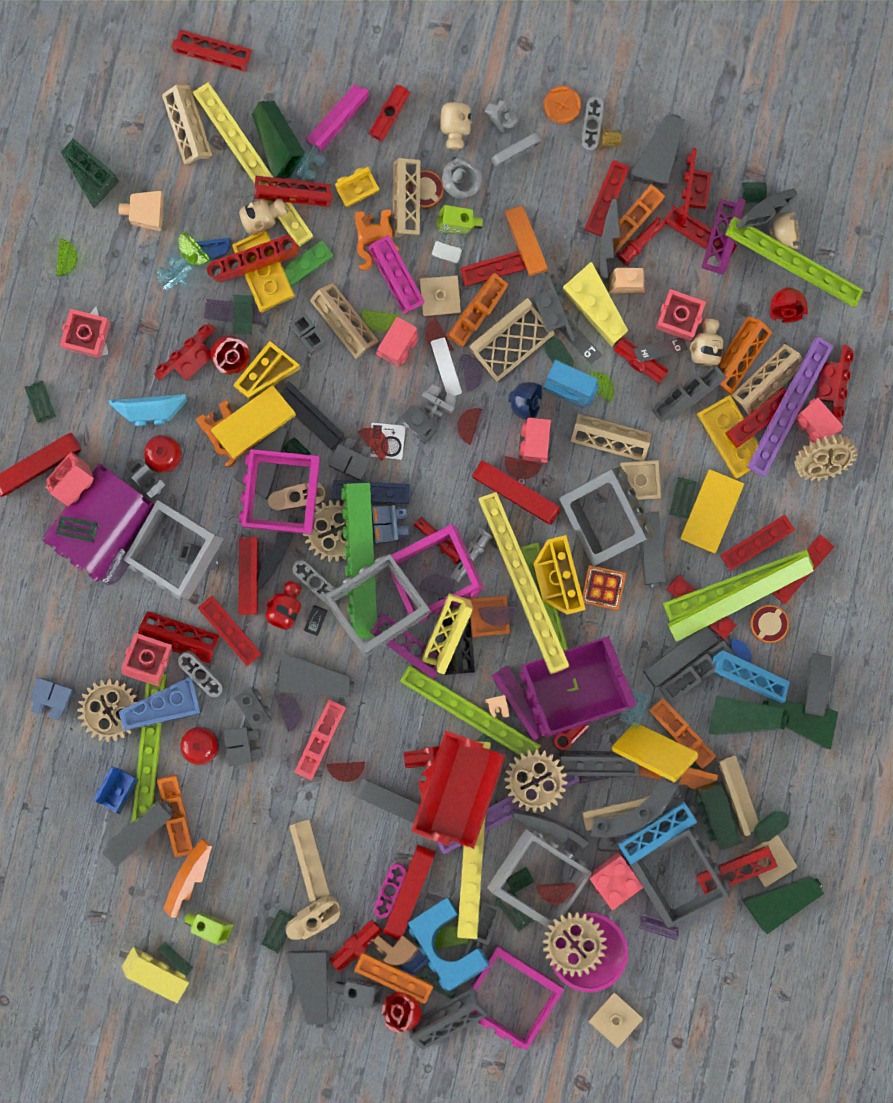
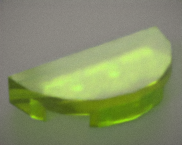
[178,231,210,265]
[56,238,78,277]
[362,309,399,332]
[587,372,614,403]
[435,927,471,950]

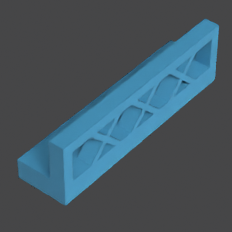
[712,650,790,703]
[618,801,697,864]

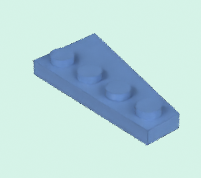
[119,677,200,731]

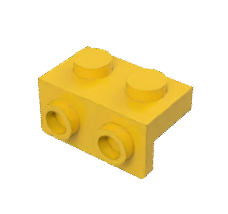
[335,167,380,208]

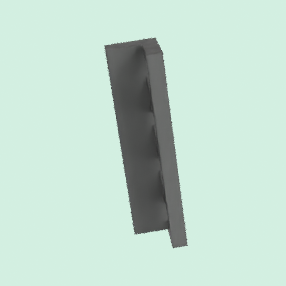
[560,750,639,777]
[409,988,488,1050]

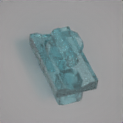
[296,145,327,182]
[155,255,192,291]
[620,688,651,728]

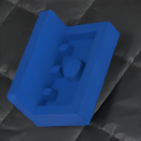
[94,766,139,814]

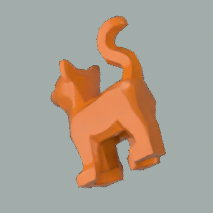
[355,210,399,270]
[196,400,237,467]

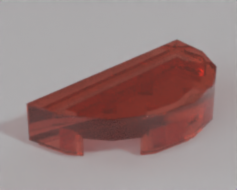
[426,317,454,352]
[457,408,482,446]
[358,428,389,461]
[504,456,542,480]
[327,761,365,782]
[537,882,576,905]

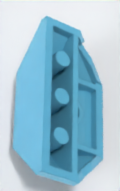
[109,394,188,427]

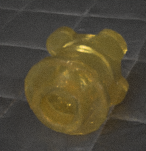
[601,127,622,148]

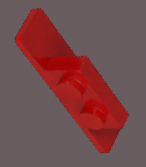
[679,147,712,224]
[154,323,216,381]
[816,345,854,423]

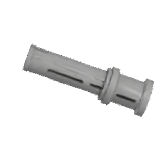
[450,528,493,583]

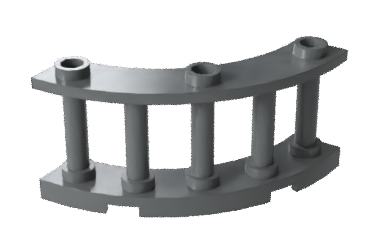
[591,775,689,852]

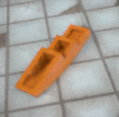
[613,184,666,255]
[504,206,548,277]
[446,273,509,347]
[649,698,717,770]
[157,774,193,858]
[163,839,212,918]

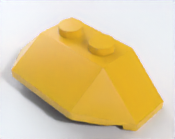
[533,535,586,615]

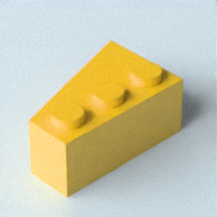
[233,341,301,401]

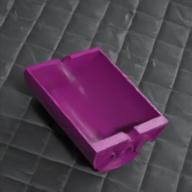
[43,463,154,582]
[519,636,637,737]

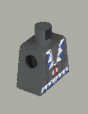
[398,405,437,444]
[334,979,383,1008]

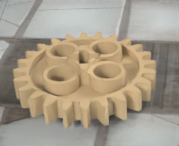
[794,434,858,481]
[302,500,347,562]
[77,679,138,742]
[504,749,568,813]
[543,912,607,977]

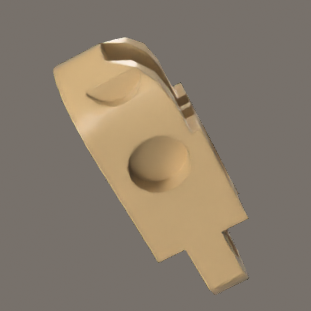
[268,482,326,512]
[286,896,340,940]

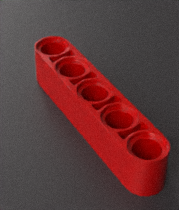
[207,235,299,283]
[0,433,82,497]
[471,460,561,525]
[383,844,436,940]

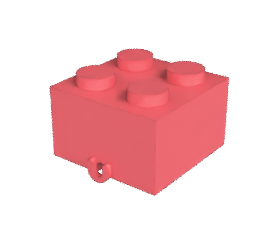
[655,289,706,342]
[60,309,111,359]
[375,317,419,367]
[795,398,843,443]
[519,418,552,463]
[45,452,94,507]
[121,633,172,687]
[589,852,644,910]

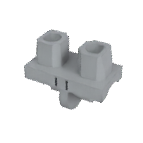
[485,100,518,133]
[422,384,457,419]

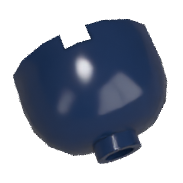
[509,382,542,420]

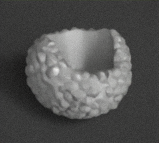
[442,158,482,199]

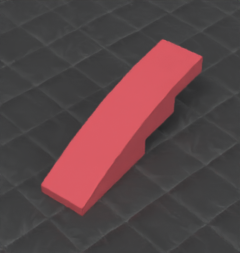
[294,700,346,781]

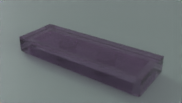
[204,299,263,325]

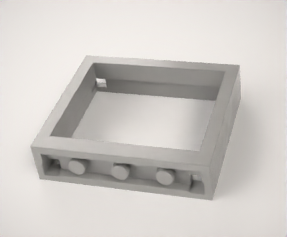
[123,500,224,600]
[325,554,430,657]
[487,829,592,930]

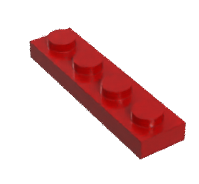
[584,160,630,237]
[664,205,738,256]
[460,251,527,287]
[725,388,786,448]
[719,515,795,571]
[771,534,835,604]
[666,575,737,640]
[198,596,262,667]

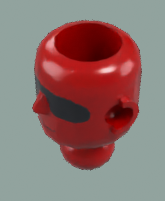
[265,581,302,630]

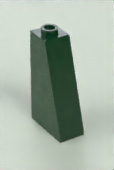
[252,101,305,179]
[709,695,790,735]
[762,697,838,750]
[742,876,824,934]

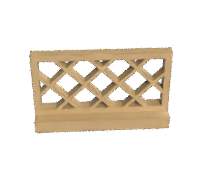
[467,298,555,382]

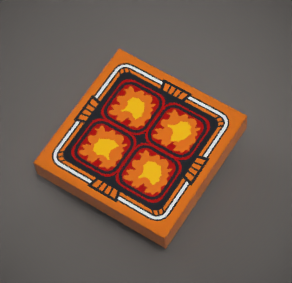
[582,565,626,611]

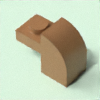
[373,936,420,965]

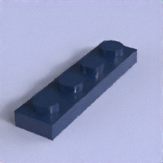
[332,480,410,504]

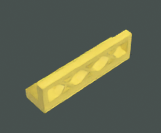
[421,593,473,674]

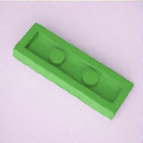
[284,241,334,287]

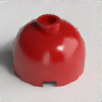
[769,287,808,323]
[210,336,250,375]
[144,435,182,473]
[180,727,219,765]
[382,992,422,1032]

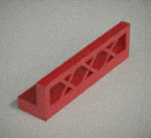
[172,30,252,72]
[254,176,332,207]
[238,537,259,615]
[138,611,220,663]
[696,845,778,894]

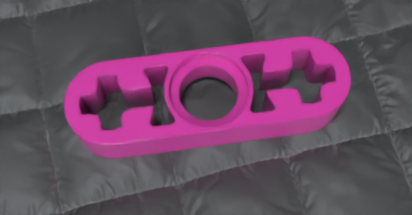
[374,863,406,918]

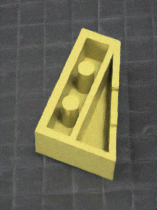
[122,946,189,1003]

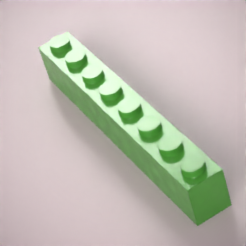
[341,483,377,639]

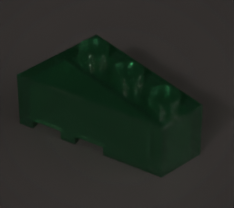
[61,138,119,209]
[695,781,743,851]

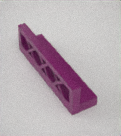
[701,198,746,275]
[369,614,438,679]
[491,665,542,741]

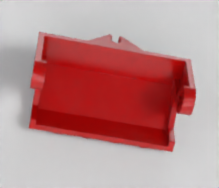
[411,731,506,849]

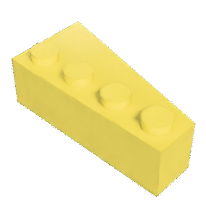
[562,262,628,347]

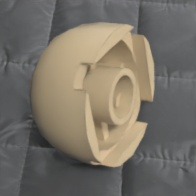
[769,211,800,250]

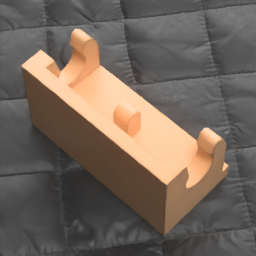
[485,695,509,717]

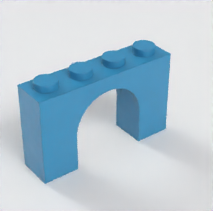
[543,360,599,409]
[408,898,491,991]

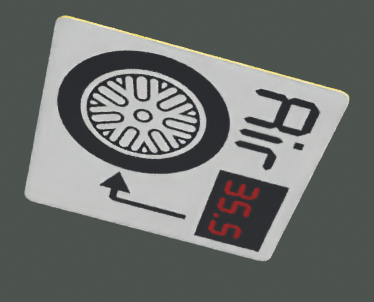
[369,423,405,460]

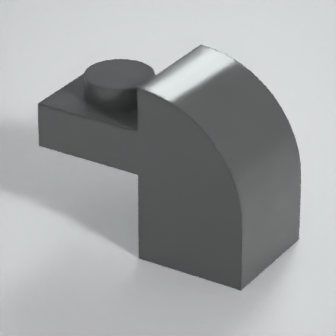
[127,459,165,499]
[178,542,220,570]

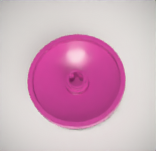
[550,912,628,992]

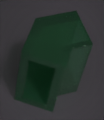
[741,182,767,203]
[283,437,311,455]
[506,866,535,893]

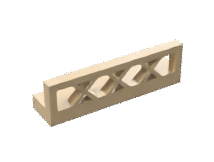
[162,85,212,165]
[392,158,420,238]
[310,283,379,359]
[731,344,803,415]
[570,413,652,461]
[716,755,761,836]
[581,796,649,831]
[289,819,330,902]

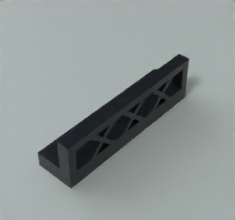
[280,381,345,450]
[438,597,475,675]

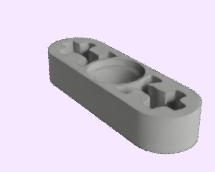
[581,97,604,153]
[491,132,542,168]
[292,561,336,604]
[178,651,224,697]

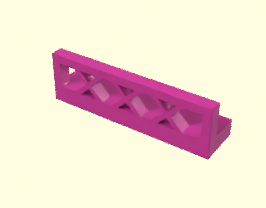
[306,84,369,153]
[368,235,425,314]

